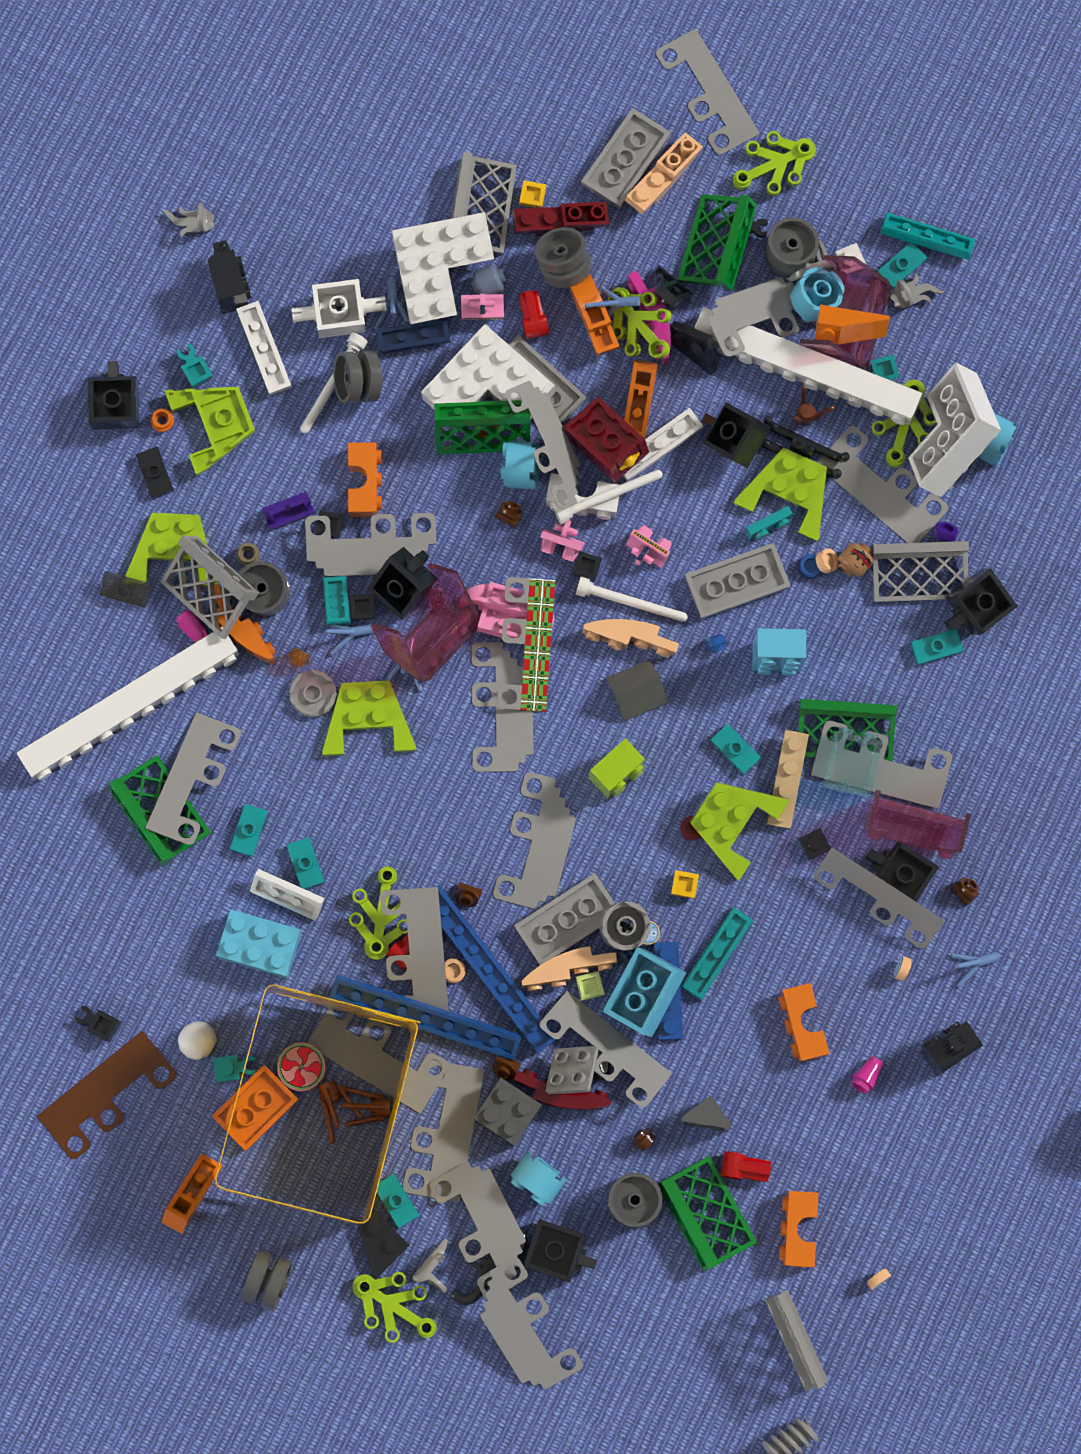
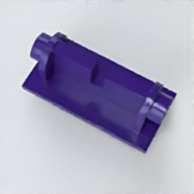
[262,492,315,530]

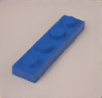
[654,942,683,1040]

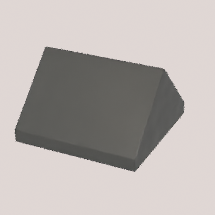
[605,660,668,722]
[679,1096,731,1132]

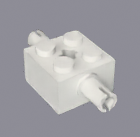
[291,279,387,338]

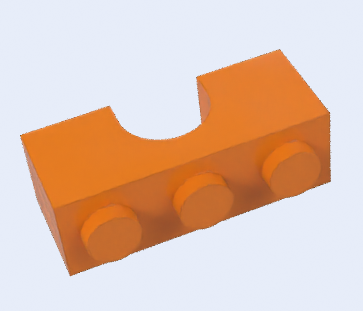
[348,442,382,518]
[778,983,830,1063]
[779,1191,818,1268]

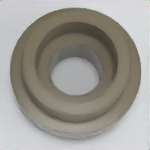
[236,543,260,566]

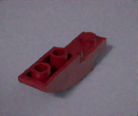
[512,202,609,236]
[514,1069,612,1110]

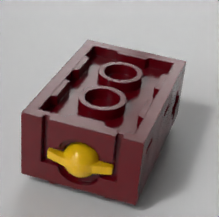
[563,397,649,483]

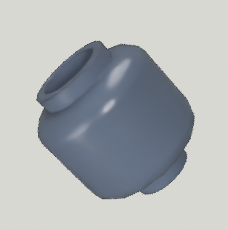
[470,264,507,295]

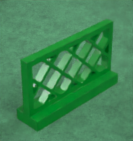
[677,194,757,291]
[434,400,531,455]
[798,699,897,762]
[109,755,211,867]
[658,1156,757,1272]

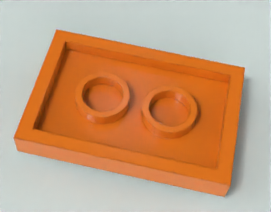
[212,1064,299,1151]

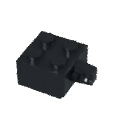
[208,240,252,314]
[88,361,139,430]
[702,402,771,469]
[368,547,438,620]
[944,568,1018,635]
[865,841,939,902]
[921,1021,983,1076]
[524,1219,597,1283]

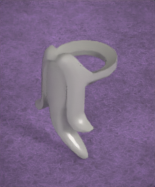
[163,202,215,238]
[786,239,838,282]
[890,273,944,308]
[412,1239,448,1293]

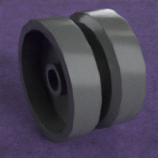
[764,217,819,277]
[535,227,592,288]
[333,350,382,404]
[238,561,291,617]
[607,1173,662,1228]
[241,1249,293,1312]

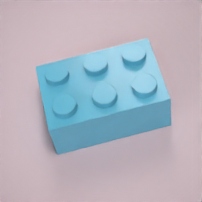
[752,628,806,676]
[216,909,302,979]
[603,947,686,1037]

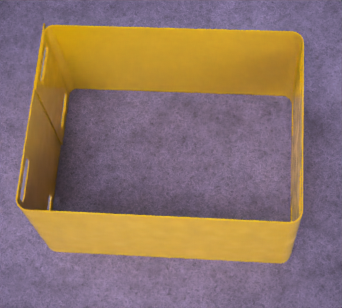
[215,985,421,1224]

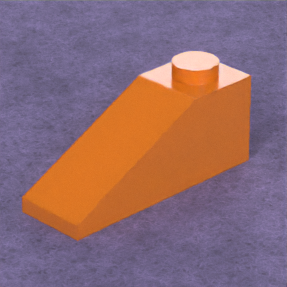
[814,305,890,345]
[624,360,658,438]
[161,1153,223,1234]

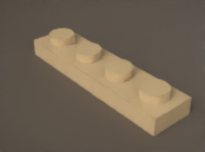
[767,730,809,829]

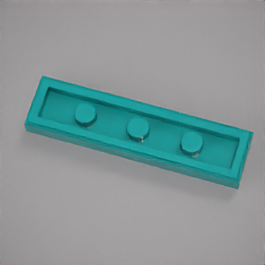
[880,212,975,260]
[681,907,754,1001]

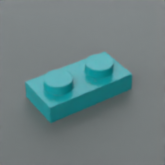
[745,506,793,541]

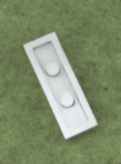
[250,869,325,921]

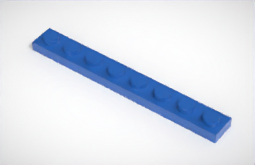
[437,885,557,1054]
[330,975,522,1060]

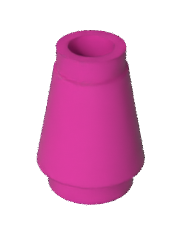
[176,609,208,643]
[851,1056,883,1094]

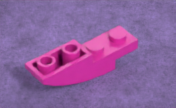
[626,270,671,365]

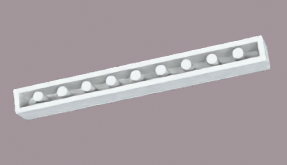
[694,307,922,425]
[17,627,239,781]

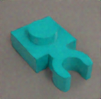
[177,343,213,388]
[870,354,900,382]
[213,1055,257,1083]

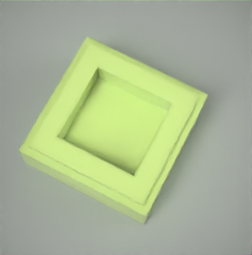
[575,971,605,1001]

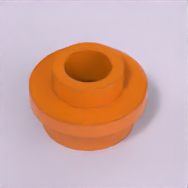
[150,409,174,432]

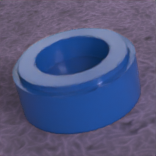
[798,554,821,579]

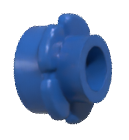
[705,634,728,653]

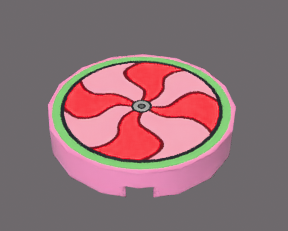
[277,1042,326,1091]

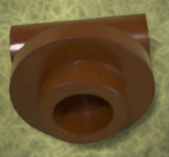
[495,501,523,528]
[950,877,979,906]
[455,882,483,907]
[492,1055,521,1080]

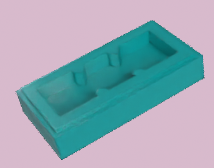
[877,243,927,290]
[323,576,351,626]
[910,629,964,666]
[710,724,761,775]
[230,804,268,857]
[287,837,325,890]
[377,1174,420,1228]

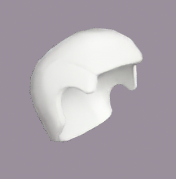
[178,1021,217,1060]

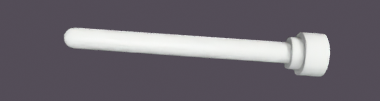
[300,332,368,433]
[554,470,663,525]
[575,577,687,622]

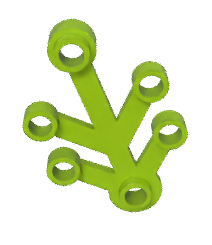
[733,131,816,197]
[608,287,671,359]
[872,379,937,468]
[349,866,408,960]
[352,1272,437,1343]

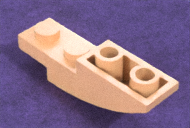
[625,132,703,215]
[582,619,679,658]
[522,946,617,991]

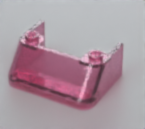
[799,255,890,367]
[370,563,480,682]
[863,790,971,860]

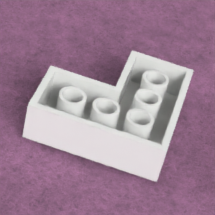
[391,212,494,324]
[421,324,556,427]
[909,362,1001,497]

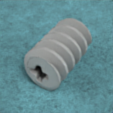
[762,1417,819,1454]

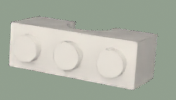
[546,473,619,520]

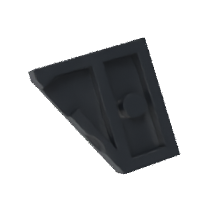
[653,265,693,307]
[670,321,717,375]
[358,1210,410,1279]

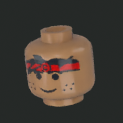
[838,542,873,578]

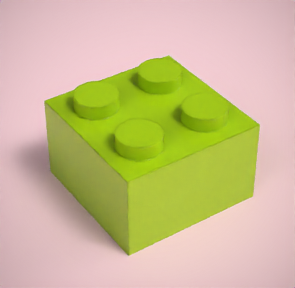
[589,738,645,799]

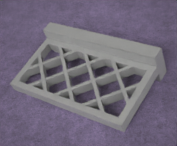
[451,152,517,255]
[161,535,259,639]
[871,541,969,602]
[765,1289,828,1391]

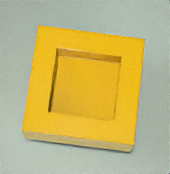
[519,180,547,208]
[671,870,699,899]

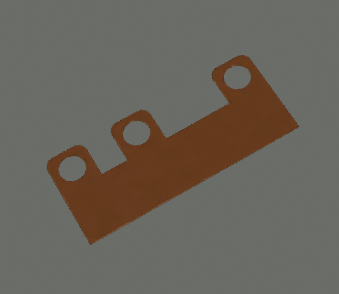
[37,1031,176,1159]

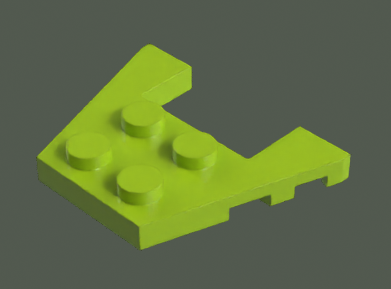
[164,387,255,476]
[733,448,827,542]
[124,513,218,587]
[322,680,416,756]
[690,782,790,880]

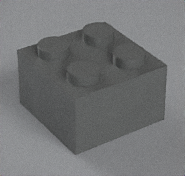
[474,1078,542,1147]

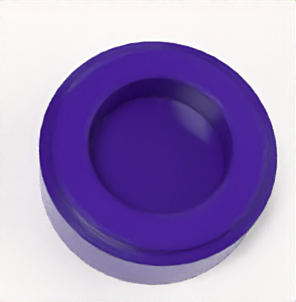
[933,522,958,542]

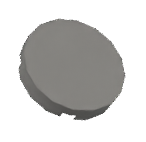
[289,670,337,718]

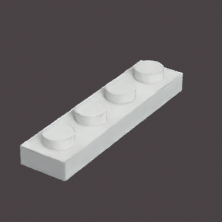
[236,301,292,396]
[623,408,704,482]

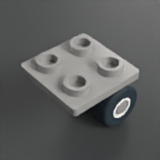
[545,1046,611,1094]

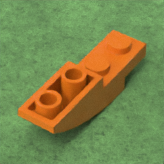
[569,273,619,357]
[214,583,276,664]

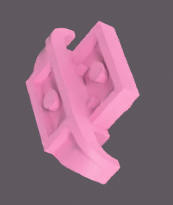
[460,582,555,639]

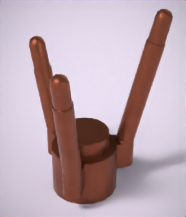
[793,386,834,426]
[318,1080,362,1144]
[338,1085,390,1126]

